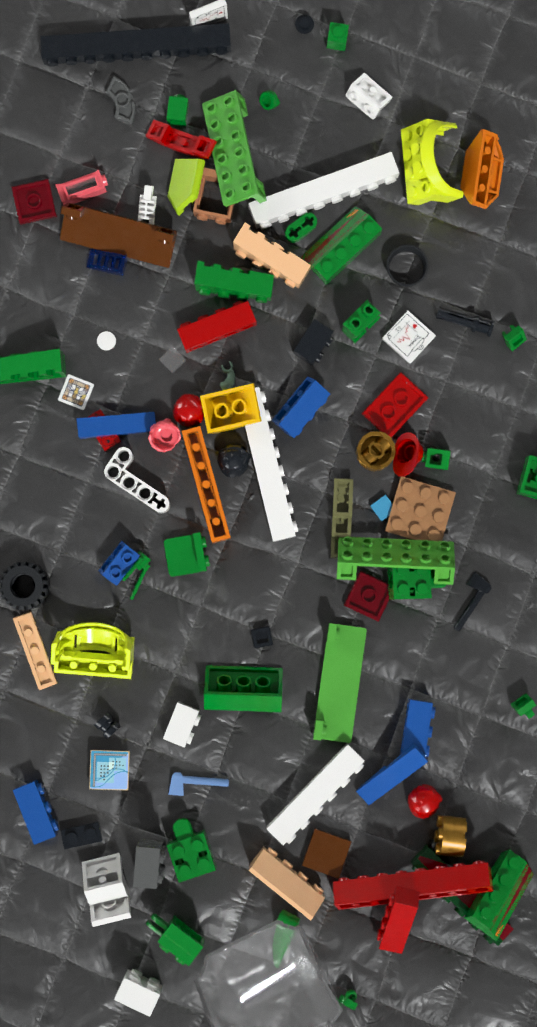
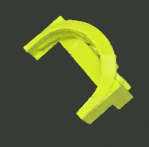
[401,119,464,205]
[51,622,135,679]

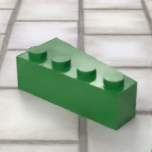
[194,261,274,303]
[0,349,67,384]

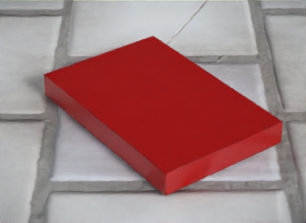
[362,372,428,438]

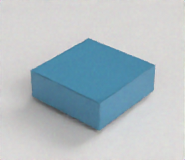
[370,495,392,521]

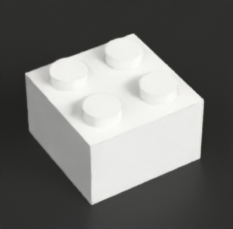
[114,969,163,1017]

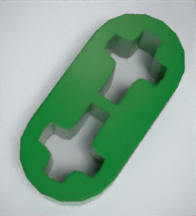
[285,213,317,243]

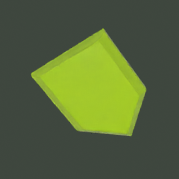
[167,159,205,216]

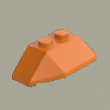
[460,129,504,209]

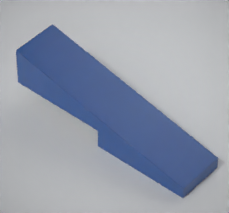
[76,412,156,439]
[356,743,428,805]

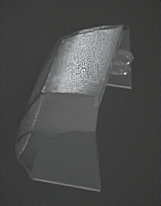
[194,920,343,1027]

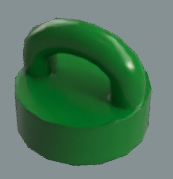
[259,90,280,110]
[338,989,358,1010]

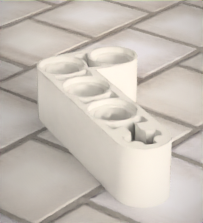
[104,447,170,513]

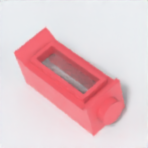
[55,170,108,205]

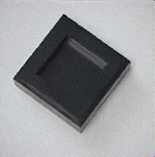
[251,626,273,649]

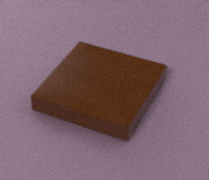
[302,828,351,879]

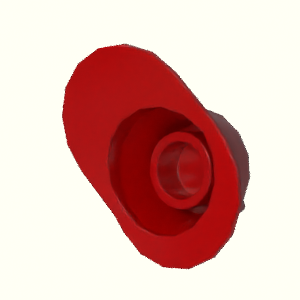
[393,432,424,477]

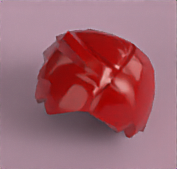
[173,394,204,426]
[408,784,442,819]

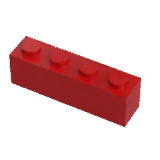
[177,300,257,353]
[377,886,420,954]

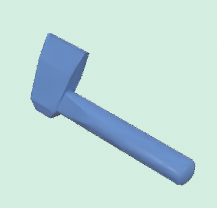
[168,772,229,796]

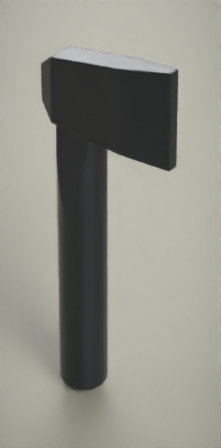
[454,572,492,631]

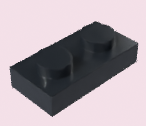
[60,821,103,850]

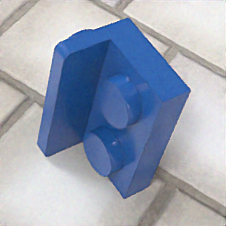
[98,541,140,585]

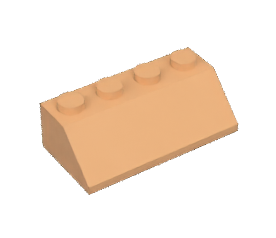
[249,846,325,920]

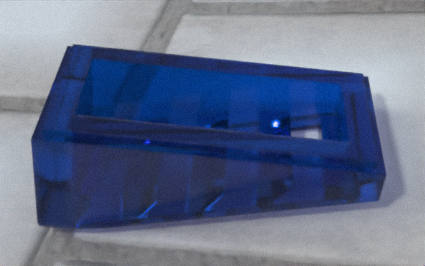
[86,249,128,276]

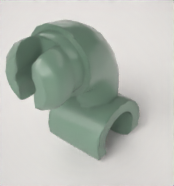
[220,361,235,391]

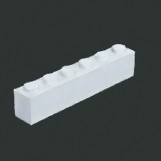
[266,743,364,845]

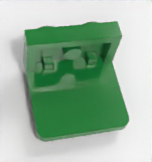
[164,532,210,577]

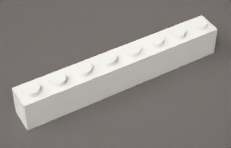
[248,152,399,229]
[245,387,298,542]

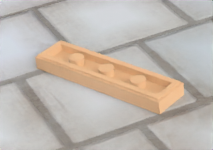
[13,611,58,690]

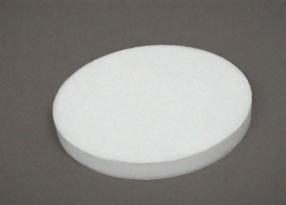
[97,331,116,350]

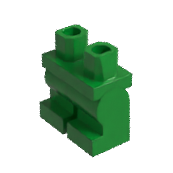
[342,300,381,344]

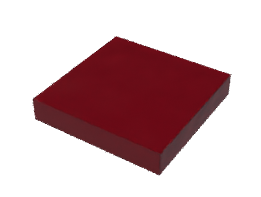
[12,179,57,225]
[344,571,389,622]

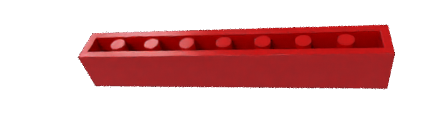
[333,861,493,910]

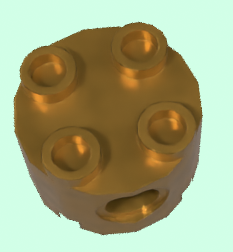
[356,431,395,472]

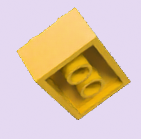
[200,383,262,434]

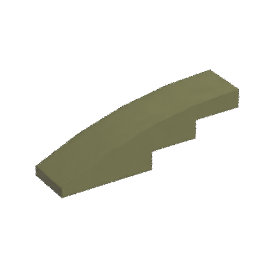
[330,478,353,558]

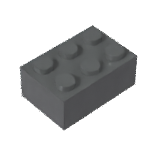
[133,838,167,889]

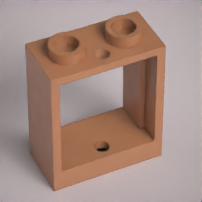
[193,168,235,225]

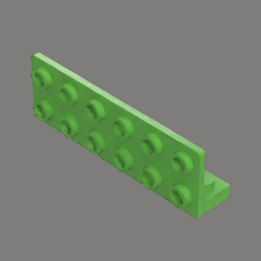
[202,90,267,207]
[337,536,455,585]
[313,623,367,743]

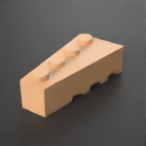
[233,222,311,288]

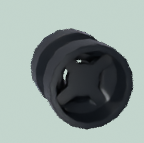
[94,712,121,739]

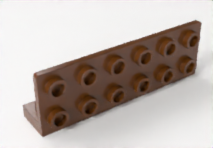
[60,202,178,268]

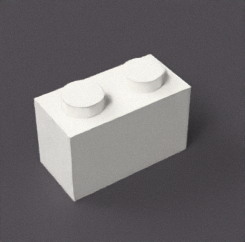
[163,701,201,748]

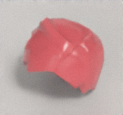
[148,418,181,452]

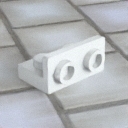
[346,73,392,120]

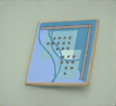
[89,750,130,790]

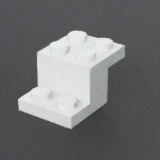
[82,853,131,927]

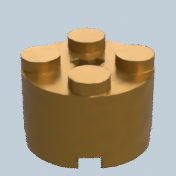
[434,815,467,857]

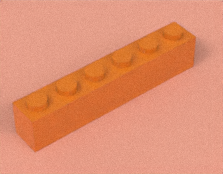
[182,426,231,543]

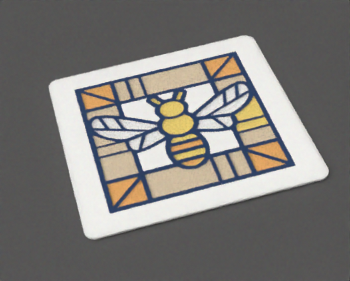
[58,374,94,410]

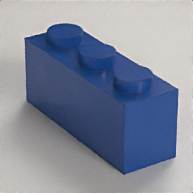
[271,376,330,438]
[400,699,435,757]
[13,780,59,845]

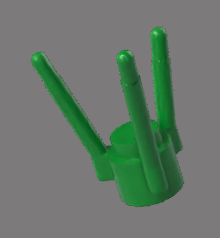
[122,551,151,600]

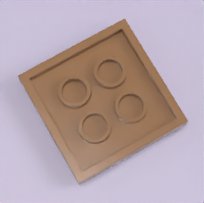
[384,476,456,541]

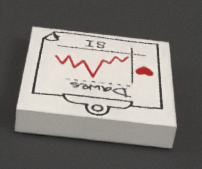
[189,0,228,26]
[382,311,436,364]

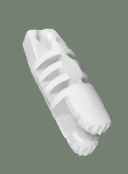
[138,185,157,225]

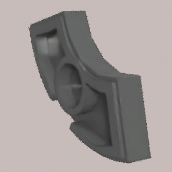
[106,76,135,127]

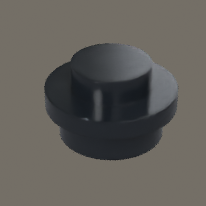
[295,15,314,34]

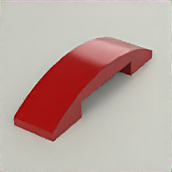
[146,120,217,159]

